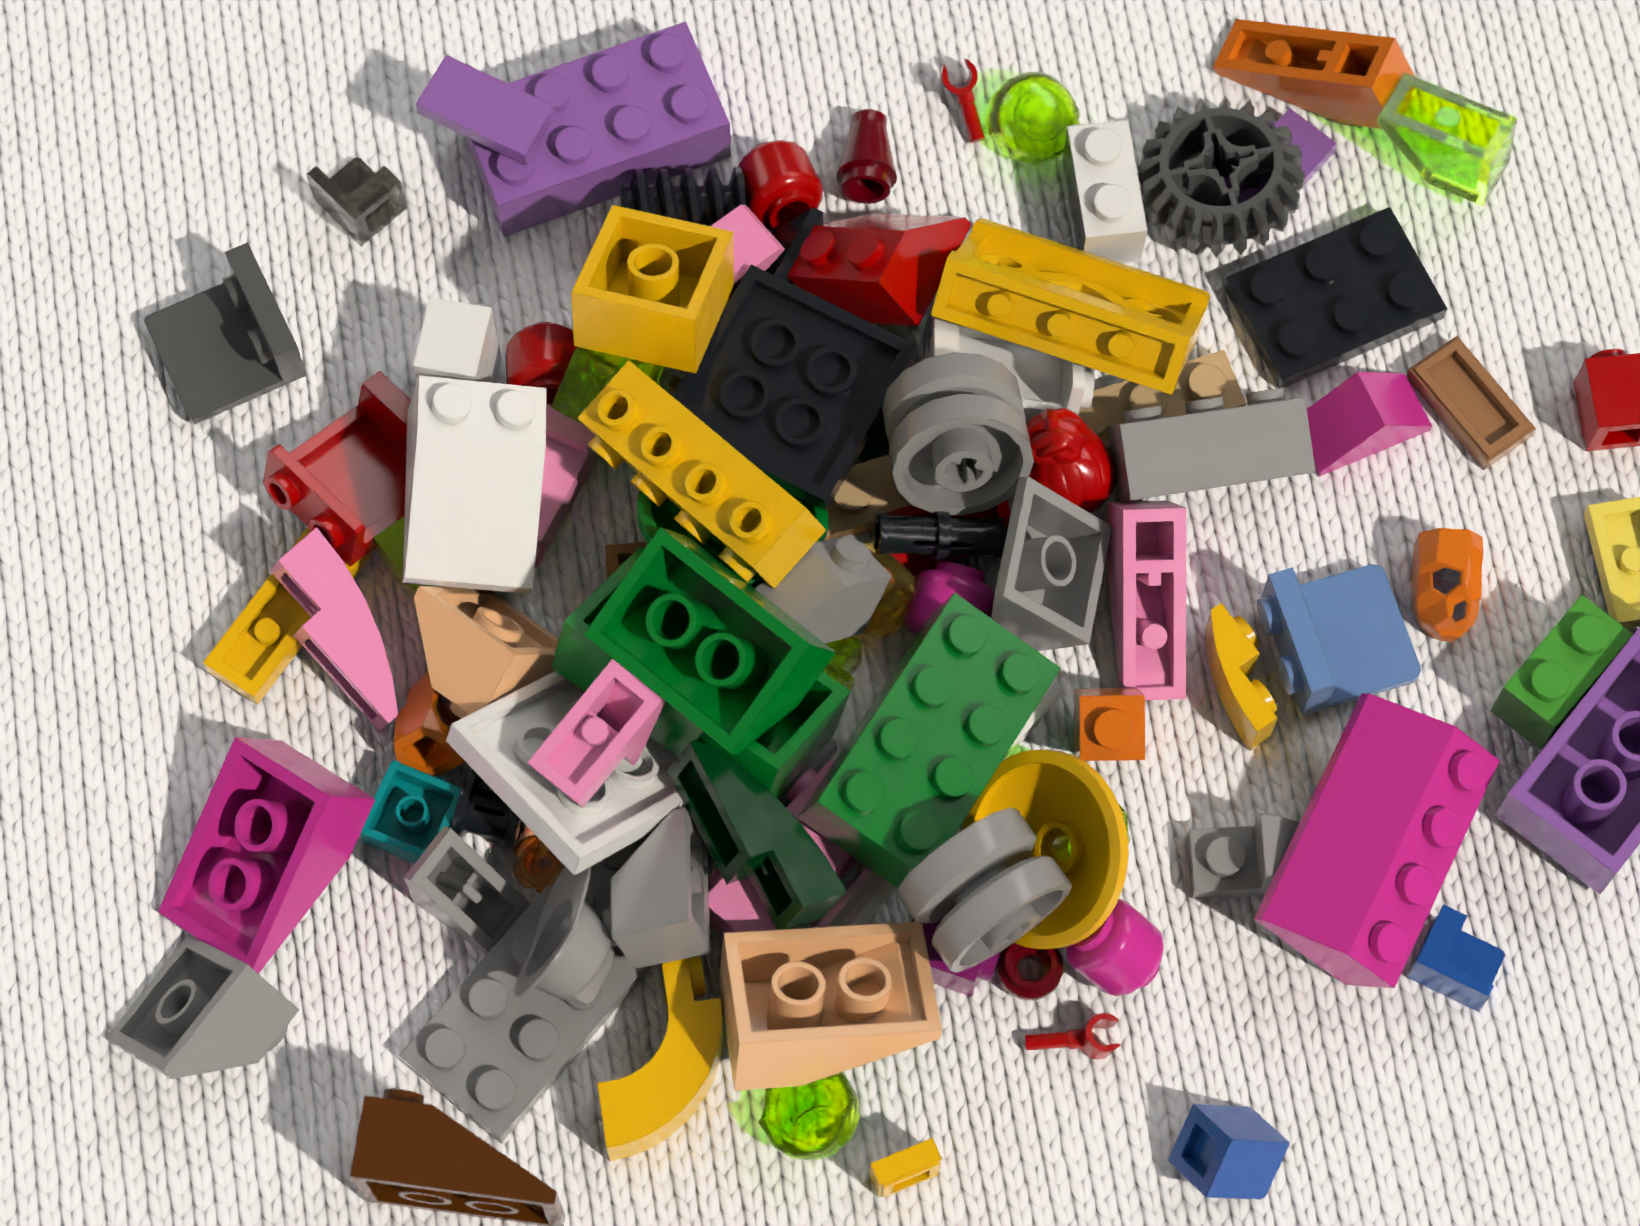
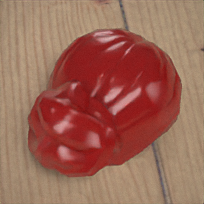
[1026,408,1117,513]

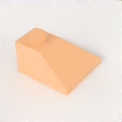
[414,586,559,719]

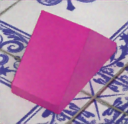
[1307,372,1432,477]

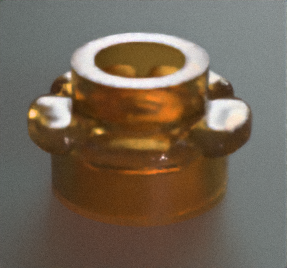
[513,834,565,894]

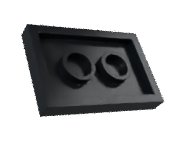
[1224,207,1448,388]

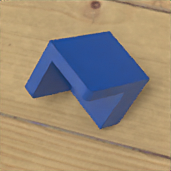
[1406,904,1505,1012]
[1167,1103,1290,1199]

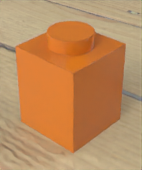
[1074,688,1145,761]

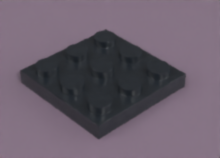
[671,264,918,511]

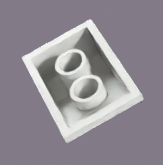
[403,375,546,594]

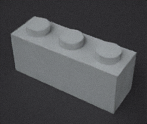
[1107,388,1316,501]

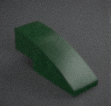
[667,738,847,930]

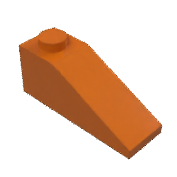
[1213,19,1418,131]

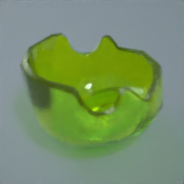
[983,72,1080,165]

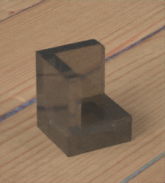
[306,157,407,246]

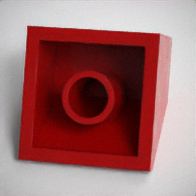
[787,213,971,327]

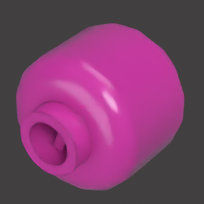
[904,561,995,636]
[1066,899,1164,996]

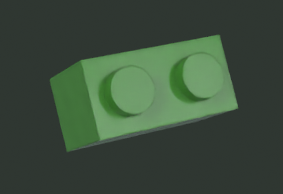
[1490,595,1634,751]

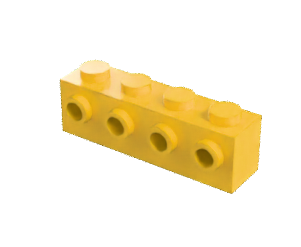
[578,360,826,589]

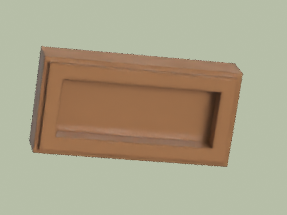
[1406,336,1536,470]

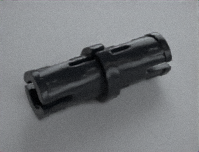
[873,511,1007,561]

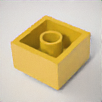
[571,205,734,374]

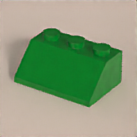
[584,527,836,755]

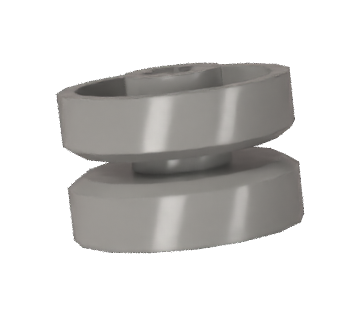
[882,352,1034,516]
[897,808,1072,972]

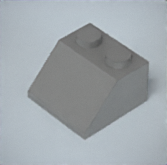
[992,476,1112,651]

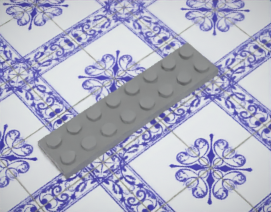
[399,739,837,1144]

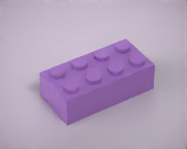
[463,21,731,237]
[1495,627,1640,894]

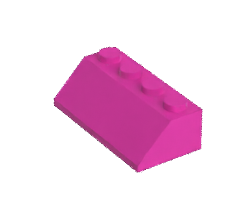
[1254,693,1500,988]

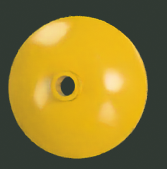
[962,750,1128,949]

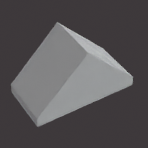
[404,826,530,954]

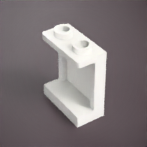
[924,290,1095,424]

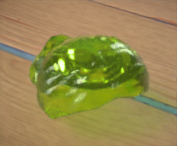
[759,1071,860,1160]

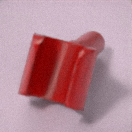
[939,58,985,143]
[1025,1013,1120,1060]

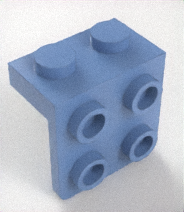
[1257,564,1421,716]

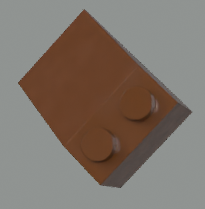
[350,1089,566,1226]

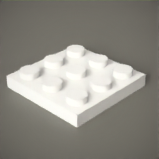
[446,671,688,875]

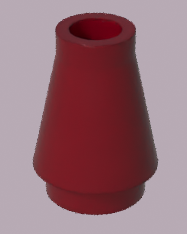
[836,109,897,204]

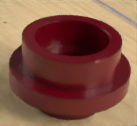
[997,943,1063,1001]

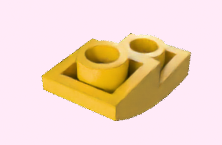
[1205,603,1278,751]

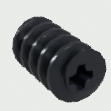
[621,167,746,226]

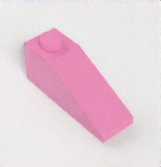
[1106,500,1186,700]

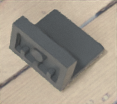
[144,242,307,424]

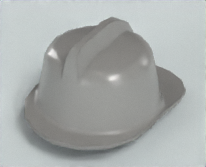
[514,867,614,1006]

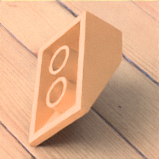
[719,922,942,1090]

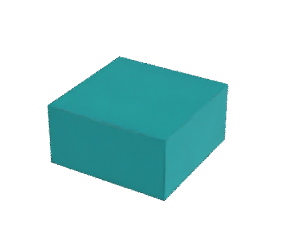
[359,760,462,864]

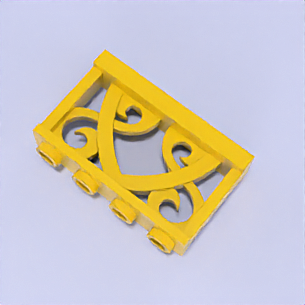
[931,218,1210,395]

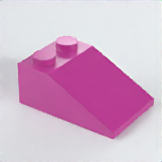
[158,737,376,974]

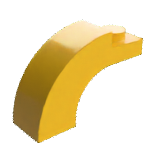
[597,956,724,1162]

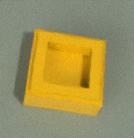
[869,1137,942,1198]

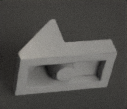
[1187,813,1300,899]

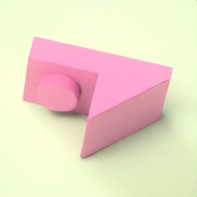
[527,659,665,808]

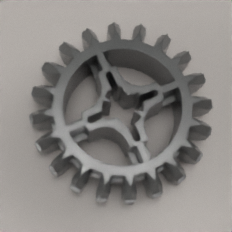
[1138,95,1305,258]

